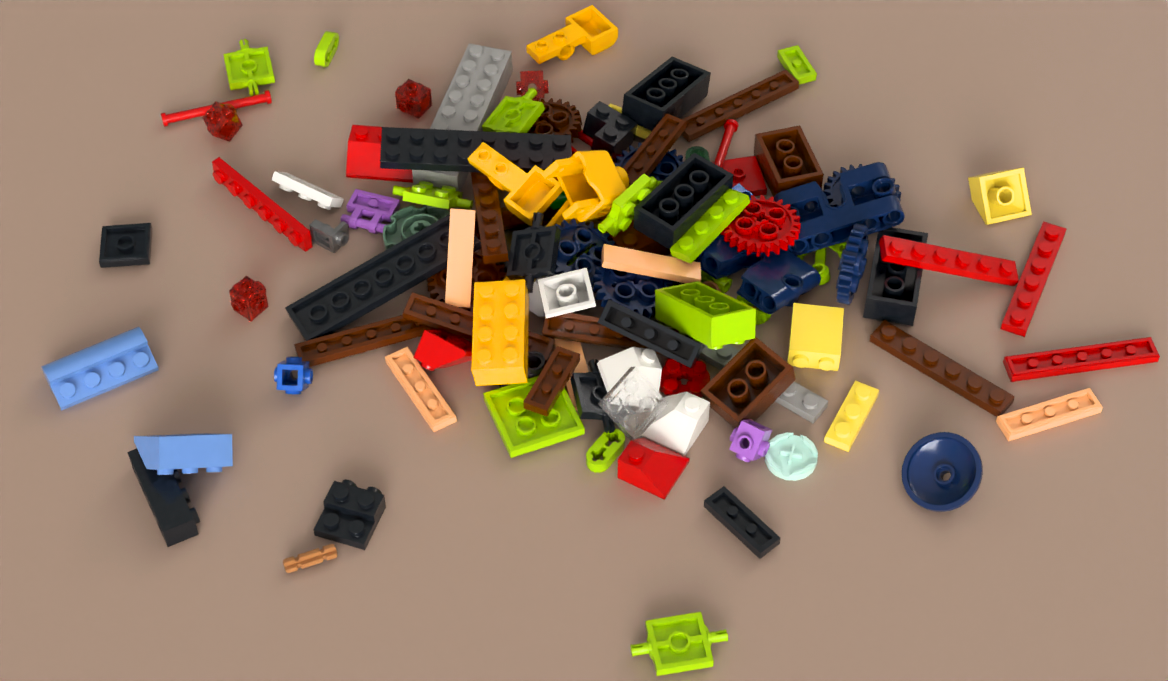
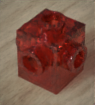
[516,70,549,102]
[395,79,432,119]
[203,101,243,142]
[229,276,269,321]

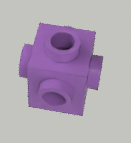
[729,419,772,462]

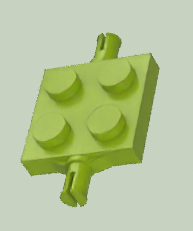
[223,39,275,96]
[481,87,545,133]
[597,174,658,237]
[392,181,473,210]
[630,612,728,676]

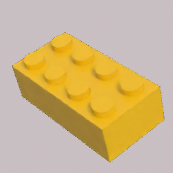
[471,279,529,386]

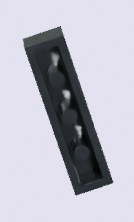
[597,300,705,368]
[127,448,200,547]

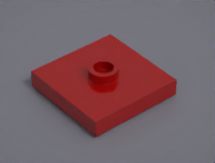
[712,156,767,196]

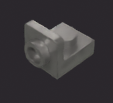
[309,219,349,253]

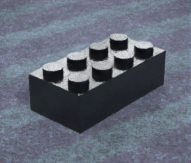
[622,56,711,132]
[633,153,733,250]
[863,227,928,326]

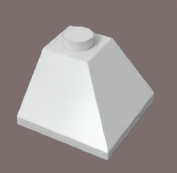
[537,268,596,318]
[597,347,662,409]
[638,392,710,456]

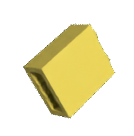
[787,303,844,371]

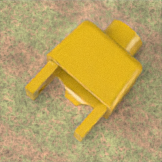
[542,150,629,222]

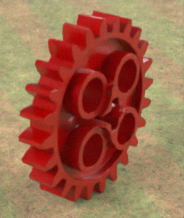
[721,195,801,257]

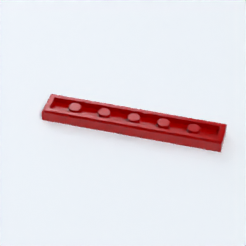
[1003,337,1160,382]

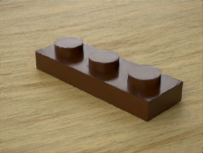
[523,346,580,417]

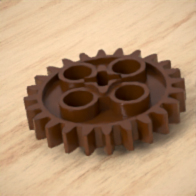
[527,98,582,143]
[427,248,507,312]

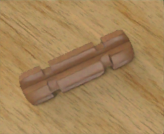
[283,544,338,573]

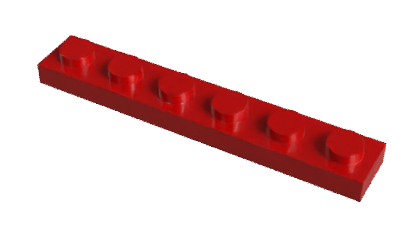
[212,157,313,252]
[1001,221,1067,337]
[879,235,1019,287]

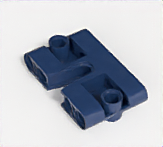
[774,162,905,256]
[694,233,821,314]

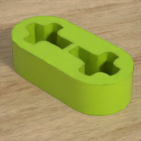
[314,31,339,67]
[586,428,625,473]

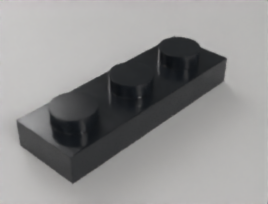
[704,486,781,559]

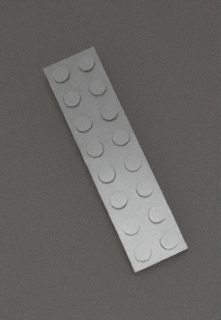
[412,44,513,192]

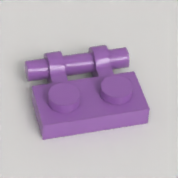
[341,189,401,234]

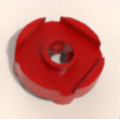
[659,359,710,398]

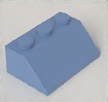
[134,433,233,475]

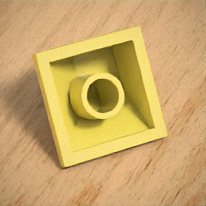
[968,168,1032,225]

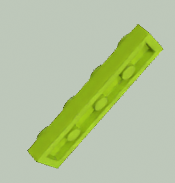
[670,188,750,263]

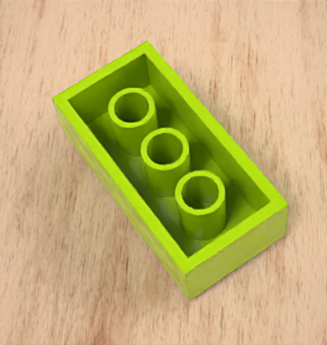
[655,281,756,349]

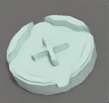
[765,432,818,481]

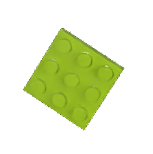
[483,376,585,458]

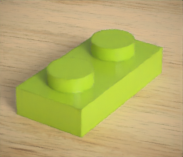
[777,45,817,85]

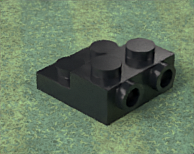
[313,479,386,550]

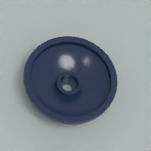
[902,432,983,512]

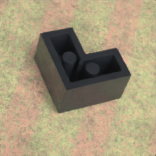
[582,101,638,162]

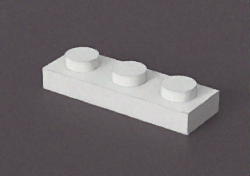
[272,171,344,210]

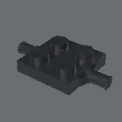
[506,212,561,294]
[570,359,632,433]

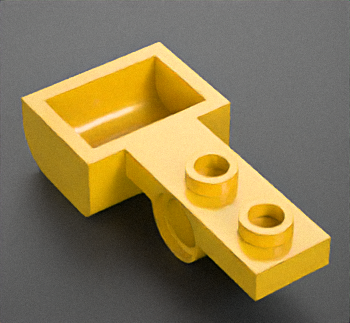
[526,5,618,64]
[467,142,563,226]

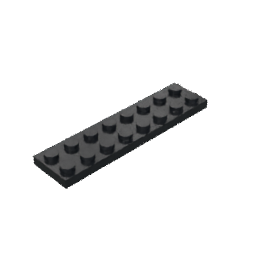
[380,127,572,173]
[285,214,481,341]

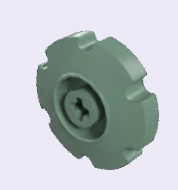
[383,205,450,250]

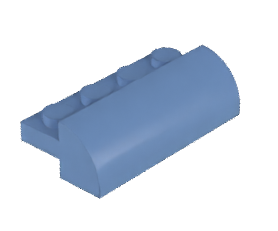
[41,327,159,411]

